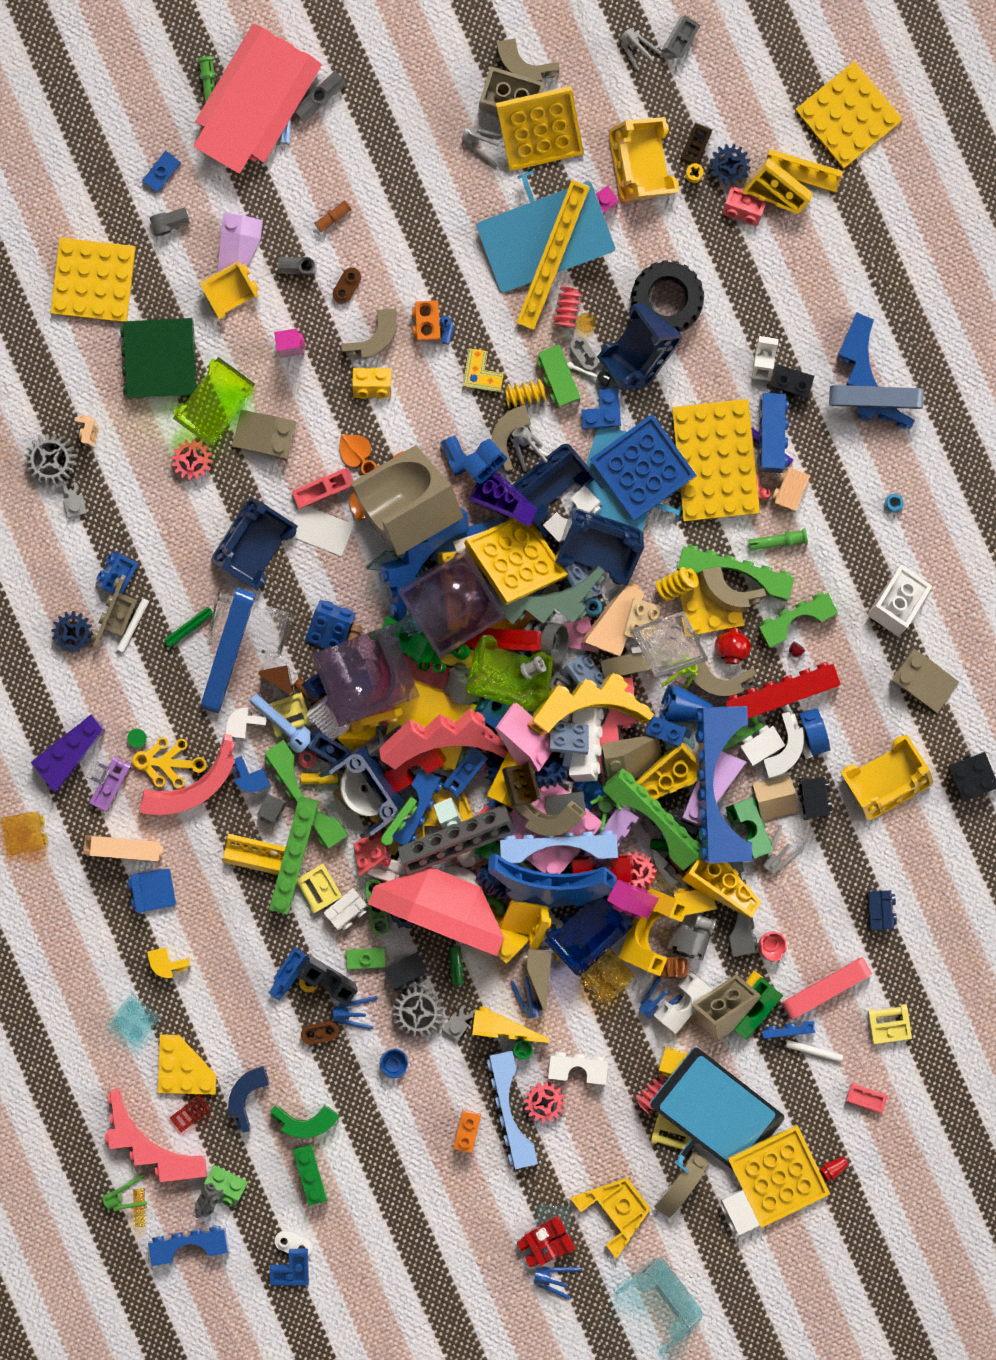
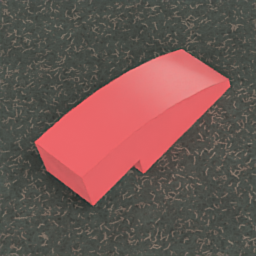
[292,468,354,509]

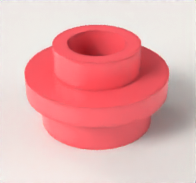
[298,750,317,768]

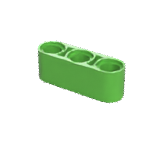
[365,879,389,935]

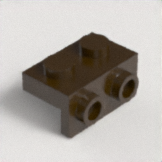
[502,762,541,806]

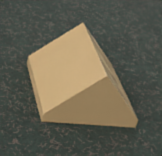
[752,775,799,821]

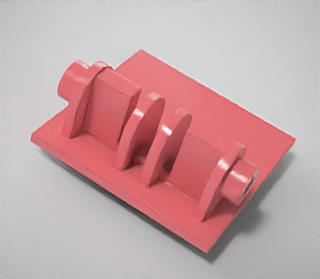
[354,829,391,876]

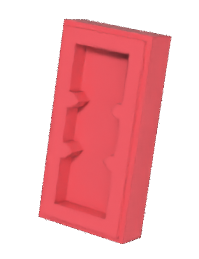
[845,1083,888,1113]

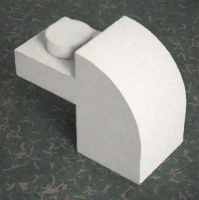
[752,336,778,381]
[226,708,268,739]

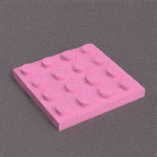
[503,783,602,874]

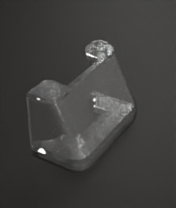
[207,592,293,661]

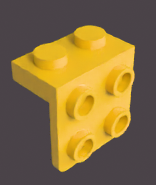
[500,900,551,949]

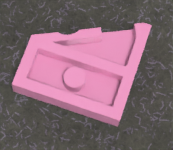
[563,616,599,652]

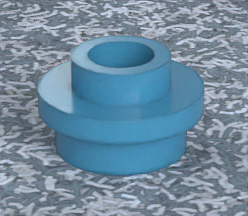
[885,494,904,513]
[584,598,602,617]

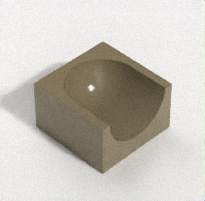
[350,445,464,556]

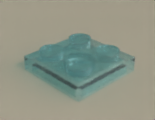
[107,993,161,1048]

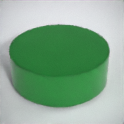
[127,729,147,748]

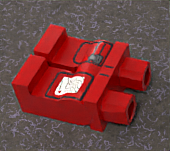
[517,1214,575,1267]

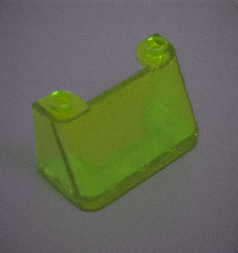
[172,357,257,448]
[465,635,554,711]

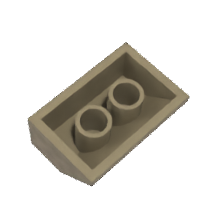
[479,66,546,114]

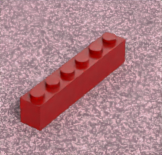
[723,662,841,718]

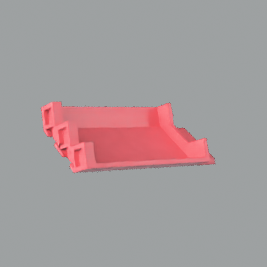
[193,24,322,174]

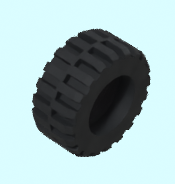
[631,260,704,332]

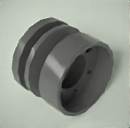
[522,620,569,664]

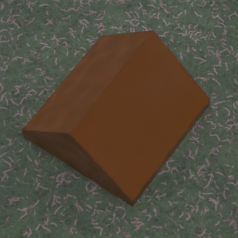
[258,665,294,696]

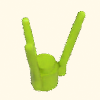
[661,658,698,690]

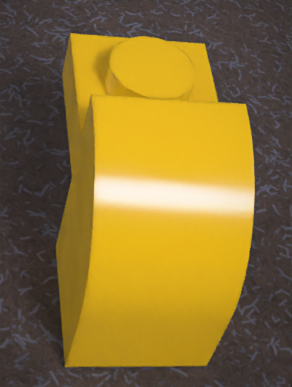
[147,947,191,978]

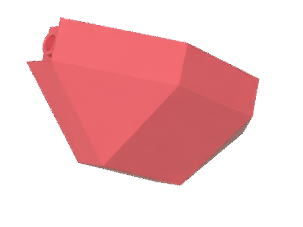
[368,867,504,956]

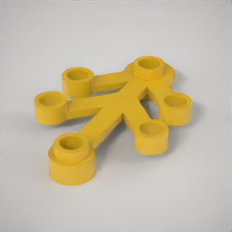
[132,737,207,788]

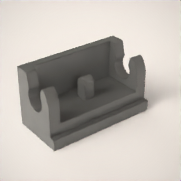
[662,15,701,58]

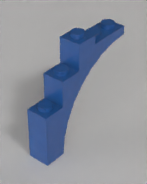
[837,312,915,430]
[379,508,469,621]
[488,853,616,907]

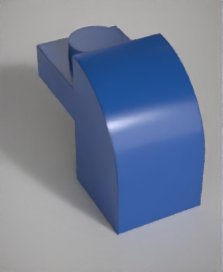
[799,708,831,756]
[233,756,271,792]

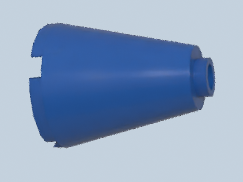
[660,683,713,722]

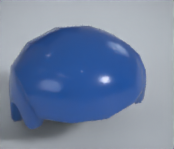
[379,1048,408,1079]

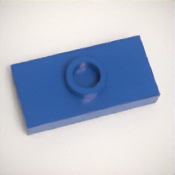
[142,150,181,193]

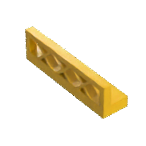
[766,149,843,193]
[222,834,286,875]

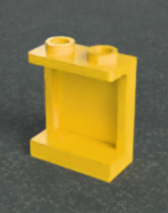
[199,260,260,319]

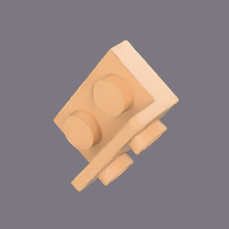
[74,415,100,448]

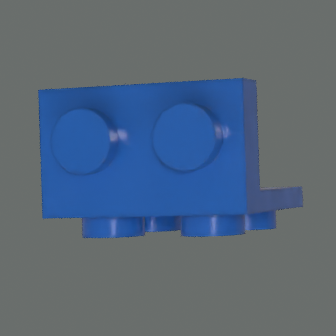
[305,599,356,654]
[128,868,176,913]

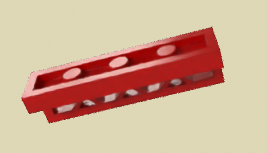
[461,627,541,651]

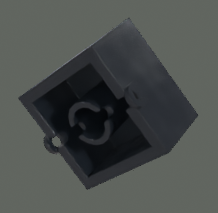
[949,751,996,802]
[798,777,832,820]

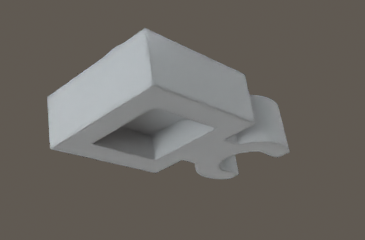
[63,482,87,518]
[442,1005,474,1041]

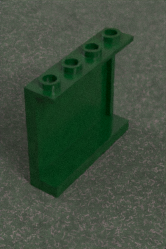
[120,318,197,400]

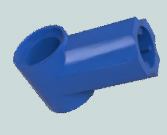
[440,435,467,477]

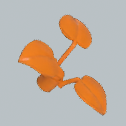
[339,434,405,521]

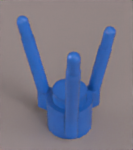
[510,976,542,1018]
[639,977,682,1019]
[333,996,378,1030]
[534,1266,582,1300]

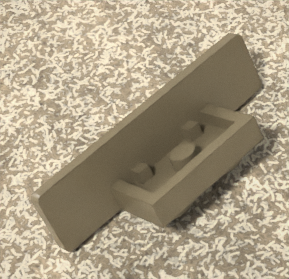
[92,574,137,648]

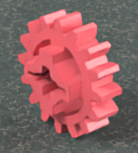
[171,439,213,481]
[627,851,657,889]
[524,1081,566,1123]

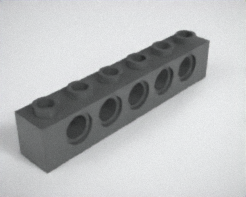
[398,804,516,876]

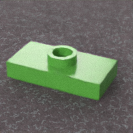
[346,948,386,969]

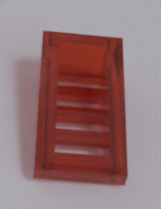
[170,1094,211,1133]

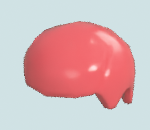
[758,931,787,962]

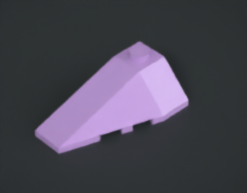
[218,213,263,272]

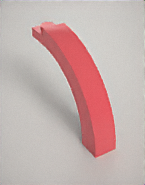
[139,734,235,815]

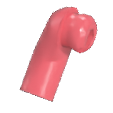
[757,475,771,500]

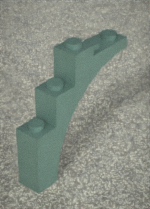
[477,566,605,624]

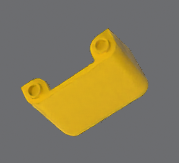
[609,117,679,202]
[840,734,933,820]

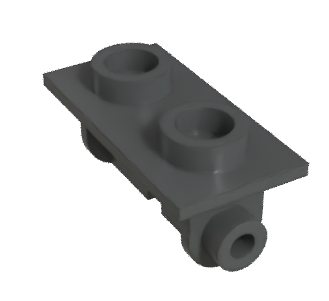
[195,1183,224,1218]

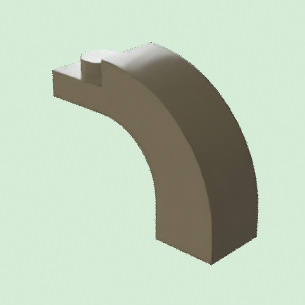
[497,38,560,82]
[341,308,397,360]
[491,405,531,473]
[697,567,766,612]
[601,647,671,680]
[692,661,756,697]
[515,801,586,836]
[654,1150,710,1218]

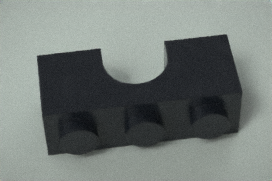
[298,954,358,1006]

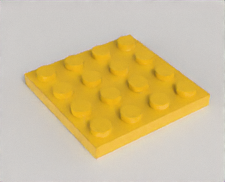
[795,61,903,169]
[496,86,584,171]
[50,237,136,322]
[464,519,568,605]
[728,1124,830,1228]

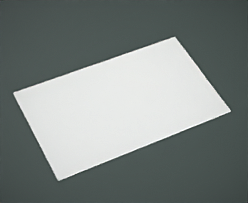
[293,506,354,556]

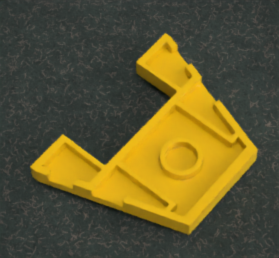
[415,787,473,841]
[570,1177,651,1258]

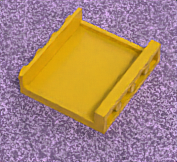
[385,677,478,771]

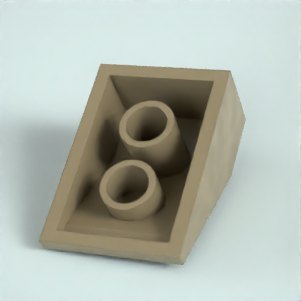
[232,410,297,460]
[890,649,959,713]
[602,735,662,780]
[523,949,552,1011]
[691,974,761,1040]

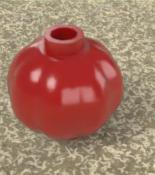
[714,628,751,665]

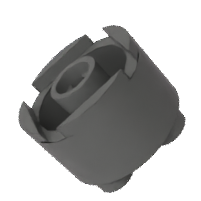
[443,663,487,705]
[666,924,710,960]

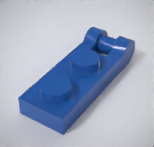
[442,747,490,799]

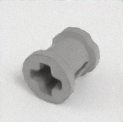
[520,656,546,680]
[693,913,717,935]

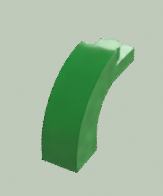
[270,1104,340,1138]

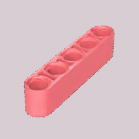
[781,957,872,1020]

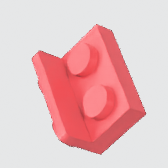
[722,186,766,226]

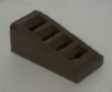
[680,122,713,164]

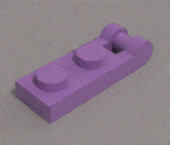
[89,755,132,812]

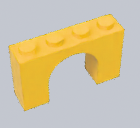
[618,887,689,976]

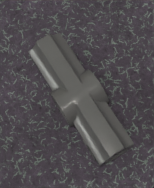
[295,71,346,123]

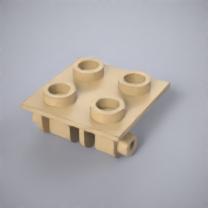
[623,598,661,644]

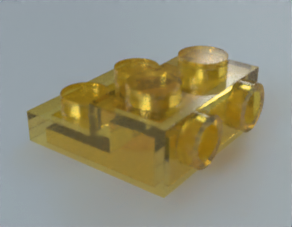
[1,811,48,856]
[579,949,636,1005]

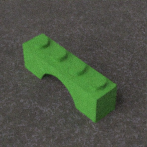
[758,592,838,648]

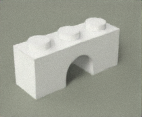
[543,485,602,543]
[653,971,713,1034]
[548,1051,608,1085]

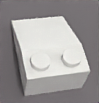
[867,565,932,637]

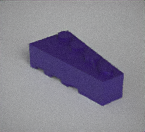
[469,471,538,526]
[31,714,105,792]

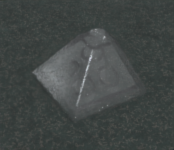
[631,611,708,679]

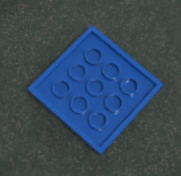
[590,414,697,521]

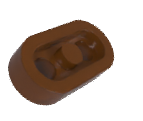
[333,268,361,304]
[301,1021,339,1045]

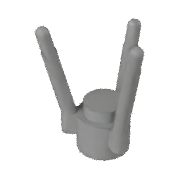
[620,28,662,69]
[461,126,501,167]
[511,426,548,472]
[763,825,804,874]

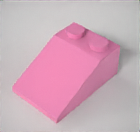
[495,702,553,772]

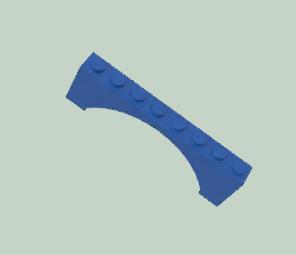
[695,706,753,863]

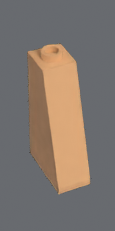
[581,583,645,656]
[83,835,162,861]

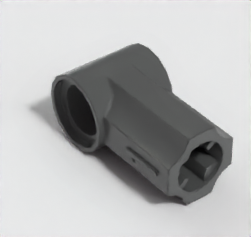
[149,207,190,236]
[278,257,317,276]

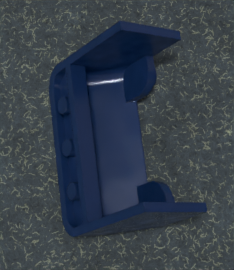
[513,444,605,536]
[319,745,404,838]

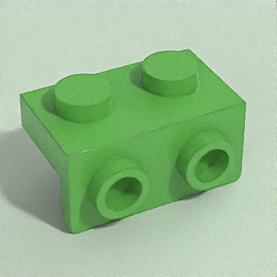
[201,1165,248,1207]

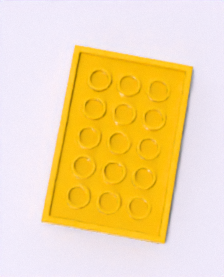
[672,399,760,522]

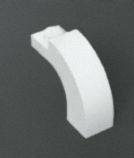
[763,711,805,778]

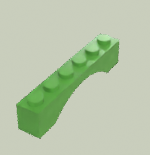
[677,544,795,601]
[264,740,349,848]
[602,768,701,870]
[269,796,319,915]

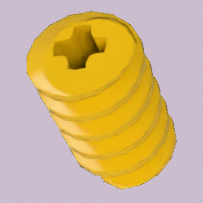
[505,379,546,409]
[656,567,699,602]

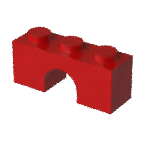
[384,748,447,793]
[572,855,633,883]

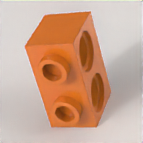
[412,300,441,342]
[453,1109,481,1153]

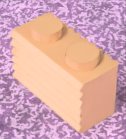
[772,467,810,512]

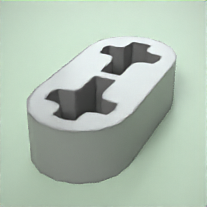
[570,337,598,371]

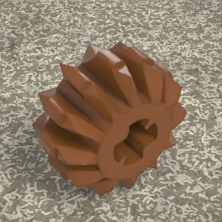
[658,957,689,979]

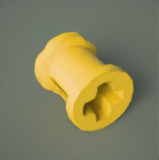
[686,163,703,183]

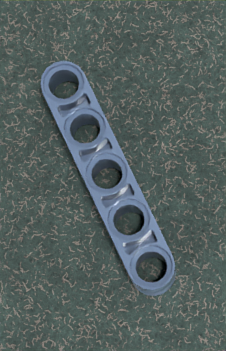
[829,385,924,409]

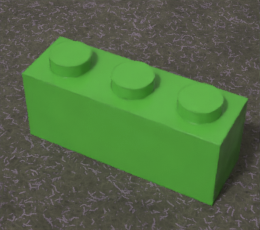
[536,344,581,408]

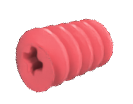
[552,286,583,328]
[636,1073,668,1115]

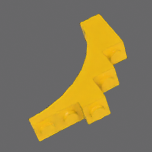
[527,673,654,736]

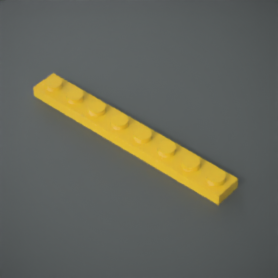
[516,179,590,330]

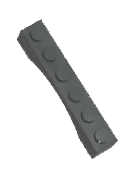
[728,862,758,957]

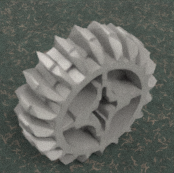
[25,434,77,486]
[392,986,444,1038]

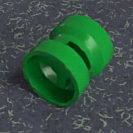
[514,1039,533,1059]

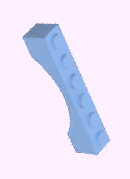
[500,831,618,863]
[487,1050,538,1169]

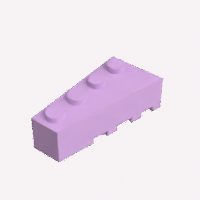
[680,751,746,827]
[578,805,639,869]

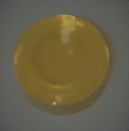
[577,313,596,333]

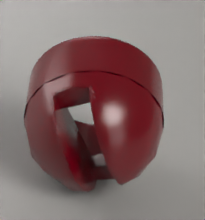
[789,641,806,658]

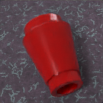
[819,1156,849,1182]

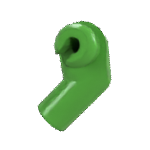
[484,894,507,915]

